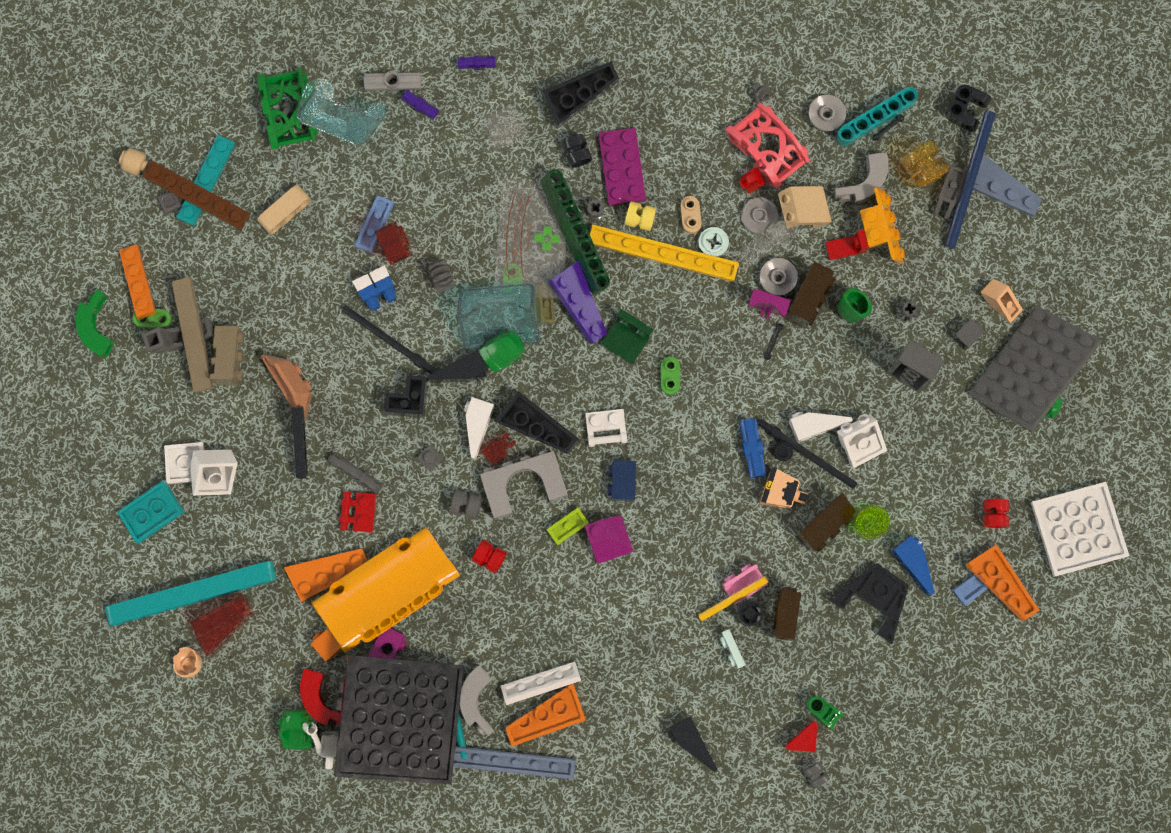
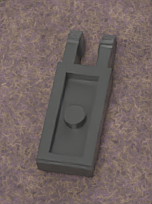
[933,165,966,220]

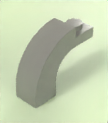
[833,152,889,205]
[460,665,495,736]

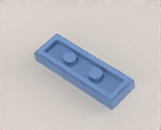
[354,195,395,254]

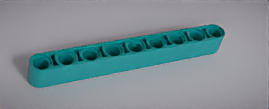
[105,561,277,627]

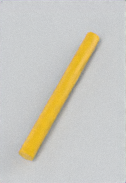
[698,576,769,621]

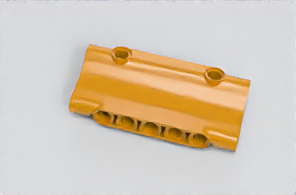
[311,527,460,653]

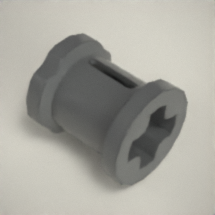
[587,200,604,220]

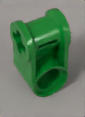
[806,696,844,731]

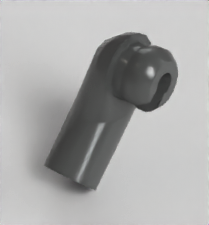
[276,101,293,123]

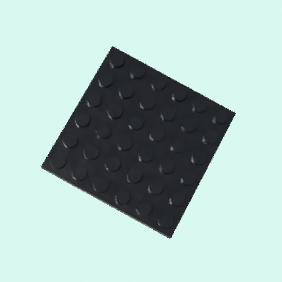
[334,655,464,785]

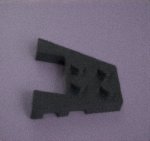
[828,563,909,644]

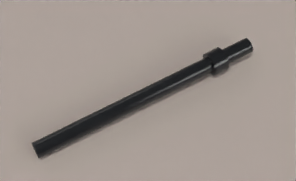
[342,305,438,374]
[757,418,857,489]

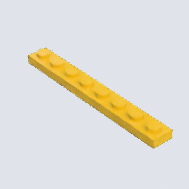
[590,225,739,282]

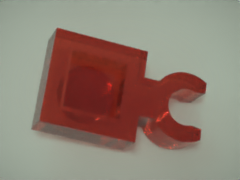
[481,433,516,466]

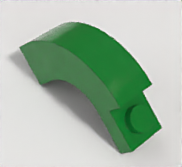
[76,289,115,360]

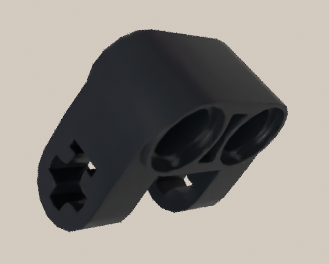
[945,84,992,132]

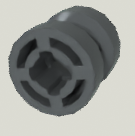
[803,762,830,789]

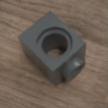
[952,319,985,351]

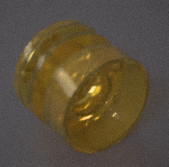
[900,140,951,189]

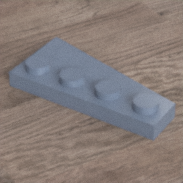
[973,155,1042,217]

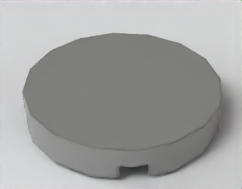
[741,197,778,235]

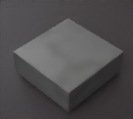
[158,192,182,215]

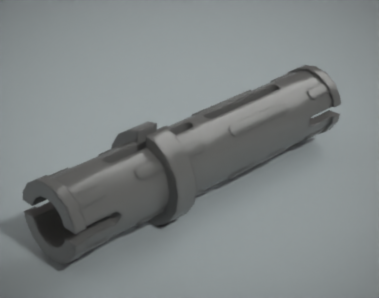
[328,453,383,494]

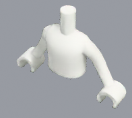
[302,722,338,769]

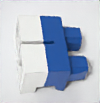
[352,265,397,311]

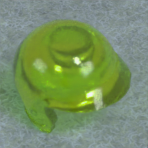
[854,505,890,540]

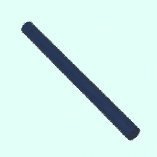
[944,111,996,249]

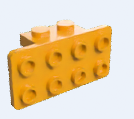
[860,187,905,264]

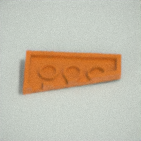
[965,544,1040,621]
[284,548,368,602]
[505,684,586,746]

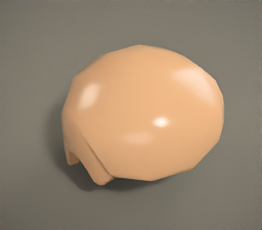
[173,647,202,678]

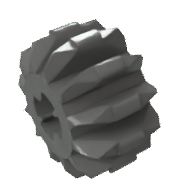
[428,259,455,292]

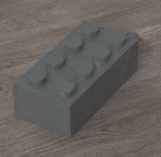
[887,340,945,393]

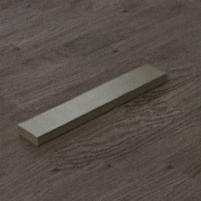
[172,277,214,393]

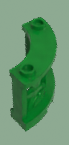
[257,67,319,150]

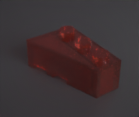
[374,222,412,265]
[190,595,254,658]

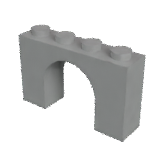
[480,450,568,520]

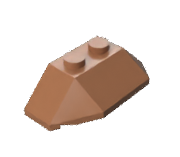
[261,354,312,421]

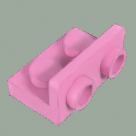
[722,564,768,605]

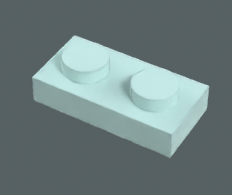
[720,630,745,669]

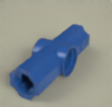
[740,419,766,478]

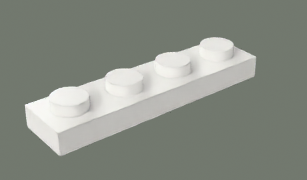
[501,662,581,705]

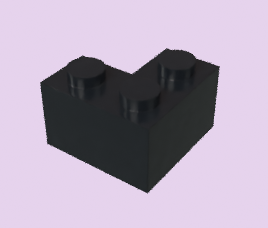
[384,375,428,418]

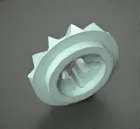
[699,227,729,257]

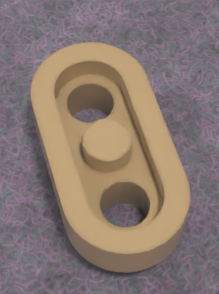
[680,196,702,234]

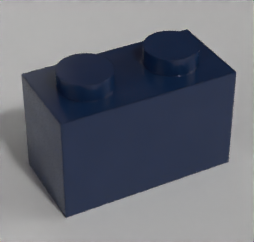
[608,460,636,502]

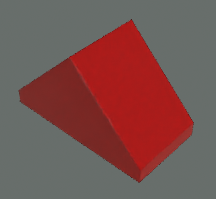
[784,721,817,752]

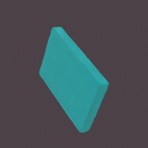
[117,480,185,544]

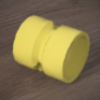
[625,201,656,231]

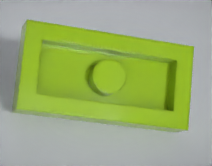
[546,508,589,546]

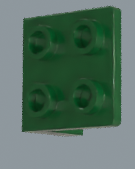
[601,309,654,364]

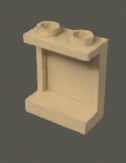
[778,186,832,229]

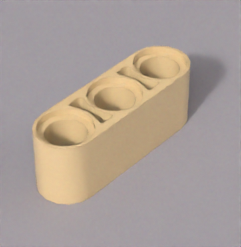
[257,185,311,235]

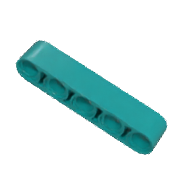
[836,87,918,147]

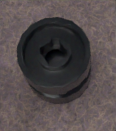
[561,134,592,168]
[736,600,764,627]

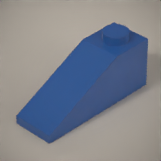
[891,535,934,597]

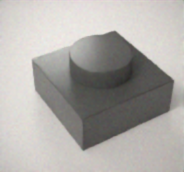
[416,445,444,472]

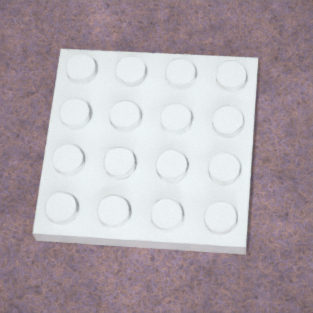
[1031,482,1129,577]

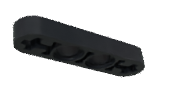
[292,406,308,479]

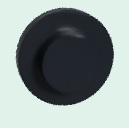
[774,442,793,461]

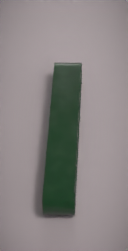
[541,169,610,295]

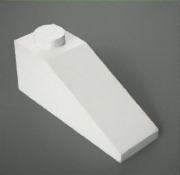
[464,397,495,461]
[789,412,853,443]

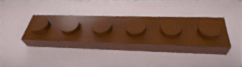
[142,160,251,231]

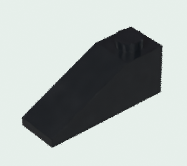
[427,350,489,383]
[667,716,718,772]

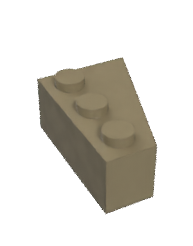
[210,326,244,386]

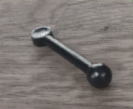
[873,114,904,141]
[764,323,784,360]

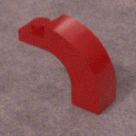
[300,668,341,726]

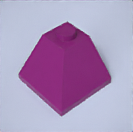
[585,515,634,564]

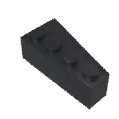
[542,61,619,129]
[494,391,581,455]

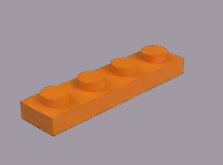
[119,244,157,319]

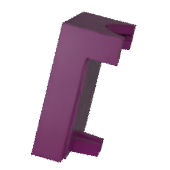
[748,289,791,319]

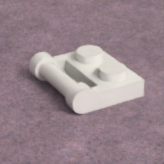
[585,409,627,447]

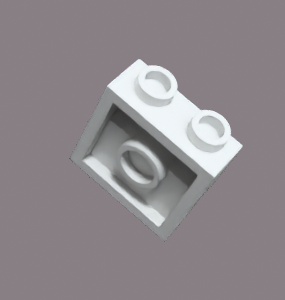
[837,414,887,468]

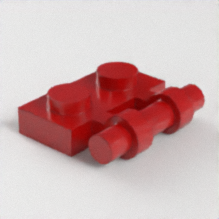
[339,492,376,533]

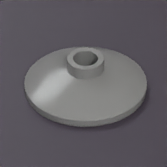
[809,95,846,131]
[760,258,798,296]

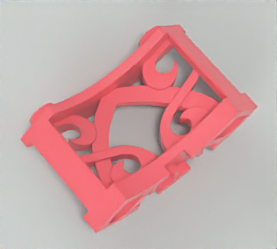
[725,103,810,189]

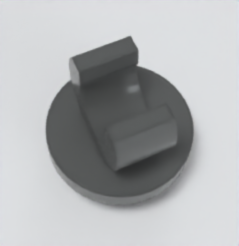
[751,82,770,103]

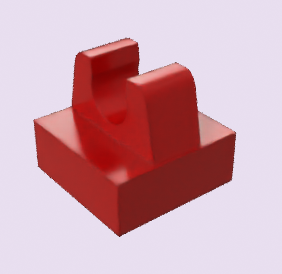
[739,168,765,194]

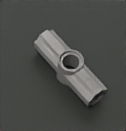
[364,71,421,93]

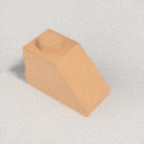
[981,279,1023,323]

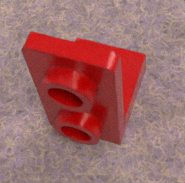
[825,229,869,260]

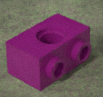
[368,628,407,659]

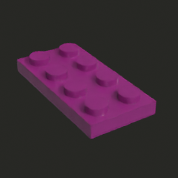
[598,128,646,206]

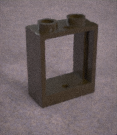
[772,587,801,641]

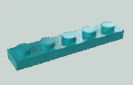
[176,135,236,227]

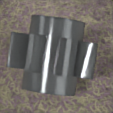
[896,298,921,323]

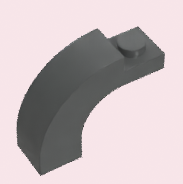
[142,317,214,353]

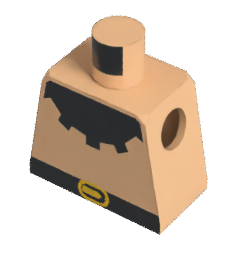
[759,467,808,509]

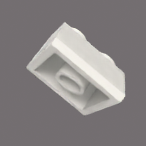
[191,450,237,496]

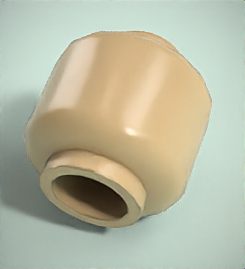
[119,148,149,176]

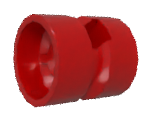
[983,499,1009,528]
[472,539,507,574]

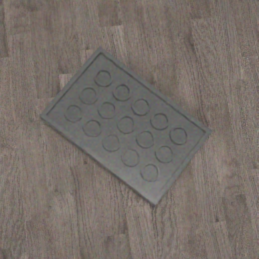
[968,305,1101,432]

